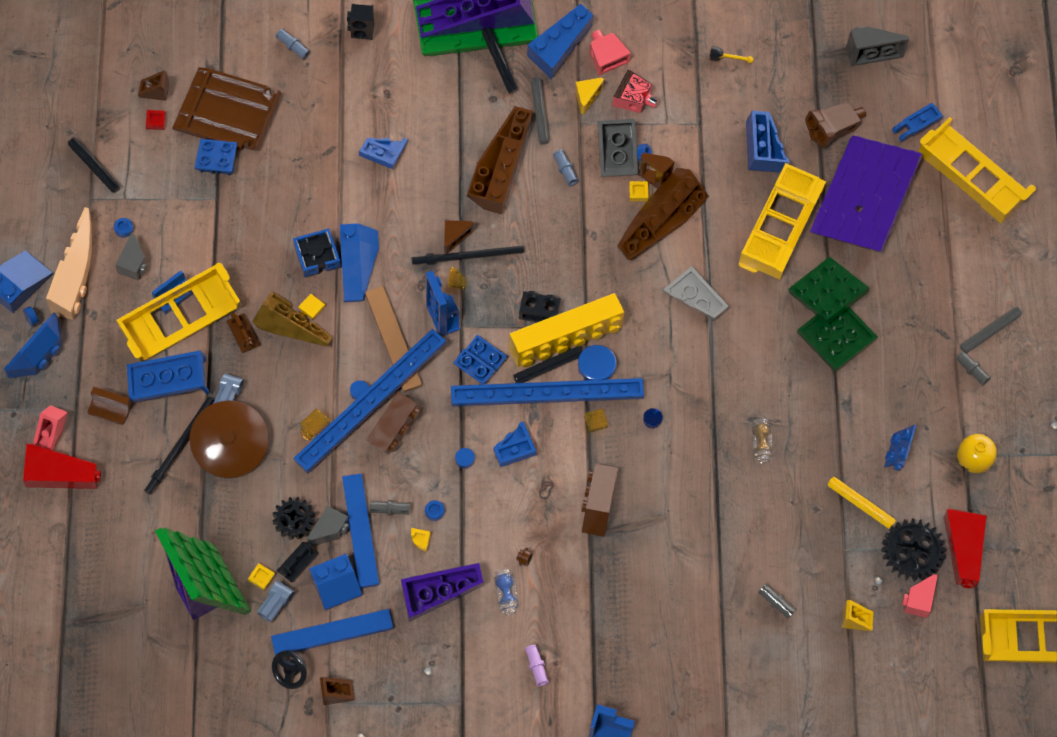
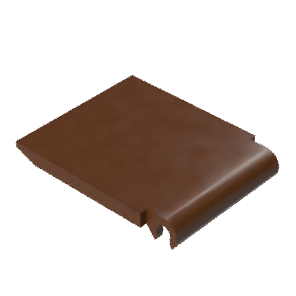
[172,67,281,151]

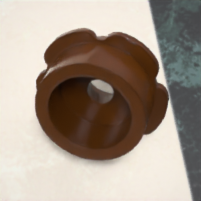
[516,547,533,566]

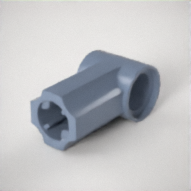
[213,373,244,404]
[257,581,295,622]

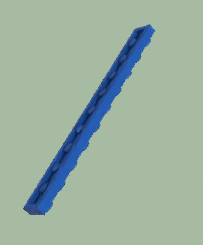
[293,328,446,473]
[451,378,644,407]

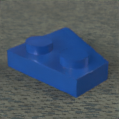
[359,138,408,169]
[493,422,537,467]

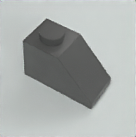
[116,233,147,281]
[307,506,350,546]

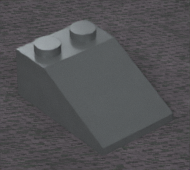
[846,27,909,67]
[597,119,638,177]

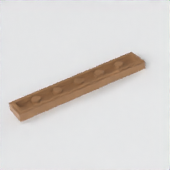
[365,286,422,393]

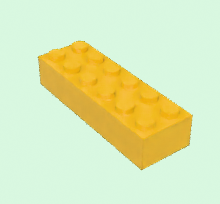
[508,293,624,368]

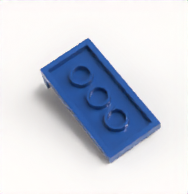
[426,271,460,337]
[127,350,209,403]

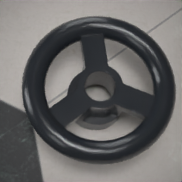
[272,650,307,689]

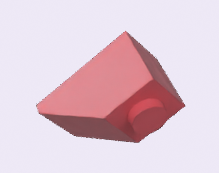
[33,405,68,450]
[902,575,938,618]

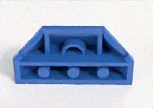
[4,312,62,378]

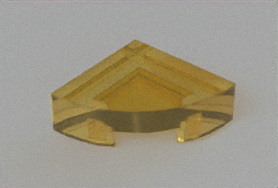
[447,267,466,289]

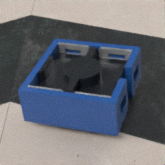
[293,228,340,277]

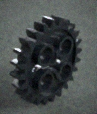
[881,518,946,582]

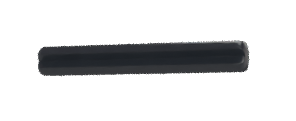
[482,27,517,94]
[68,137,120,193]
[513,346,583,383]

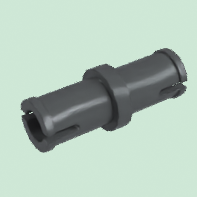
[955,351,991,386]
[369,500,409,516]
[758,583,796,619]

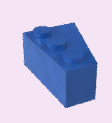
[746,111,790,173]

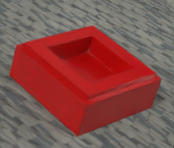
[145,110,166,130]

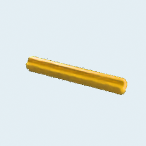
[828,477,896,529]

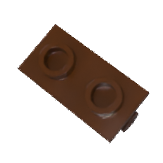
[226,312,259,353]

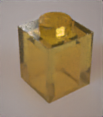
[300,408,330,441]

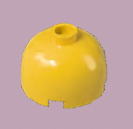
[957,434,997,473]

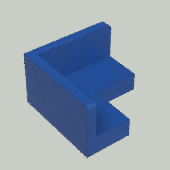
[588,704,635,737]

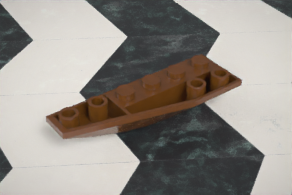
[467,106,532,214]
[617,168,709,260]

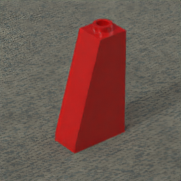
[23,444,101,489]
[944,509,987,589]

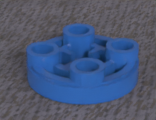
[578,345,616,380]

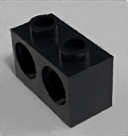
[347,4,374,40]
[519,291,561,323]

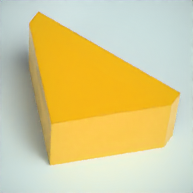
[575,78,604,115]
[841,600,874,631]

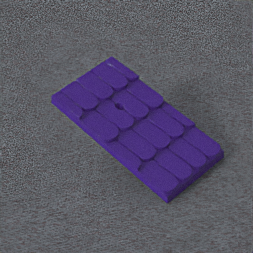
[810,135,923,253]

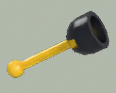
[710,46,754,63]

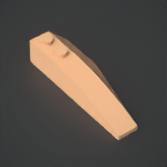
[46,207,92,320]

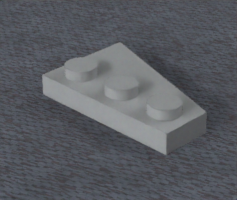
[663,266,729,320]

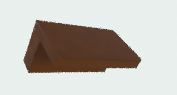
[87,386,132,425]

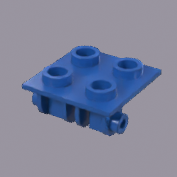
[194,139,237,175]
[884,425,916,471]

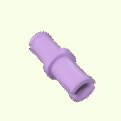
[525,645,549,687]

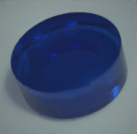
[643,408,663,429]

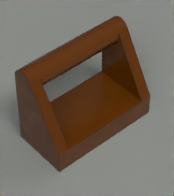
[638,153,674,189]

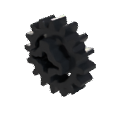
[272,497,315,540]

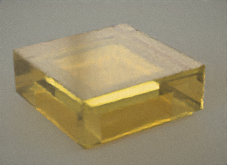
[584,408,608,433]

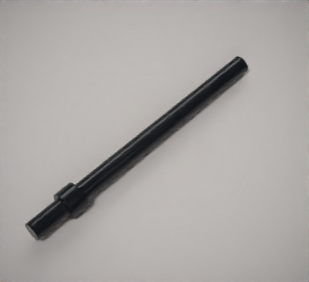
[411,246,524,265]
[144,397,214,495]

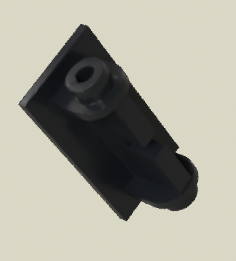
[277,542,318,583]

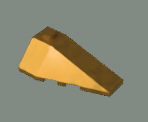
[252,291,332,347]

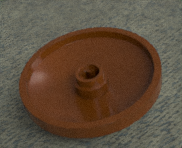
[190,400,268,479]

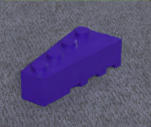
[401,563,483,622]

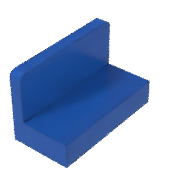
[152,270,193,315]

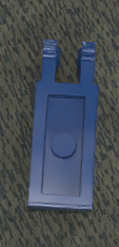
[892,103,943,142]

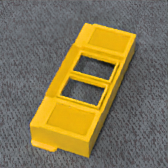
[919,117,1036,224]
[738,163,826,280]
[117,263,241,362]
[980,609,1057,663]

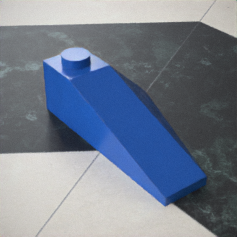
[340,223,379,302]

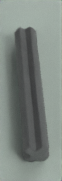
[531,78,549,144]
[960,307,1022,354]

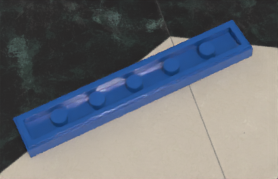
[342,474,379,589]
[271,609,393,655]

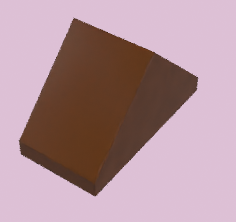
[138,71,169,101]
[444,220,474,254]
[320,677,355,705]

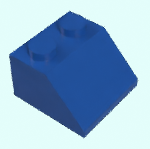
[309,554,362,611]

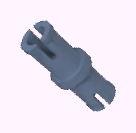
[275,29,310,60]
[553,150,579,186]

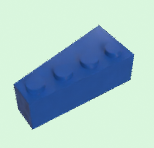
[527,4,593,80]

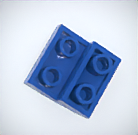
[453,335,508,385]

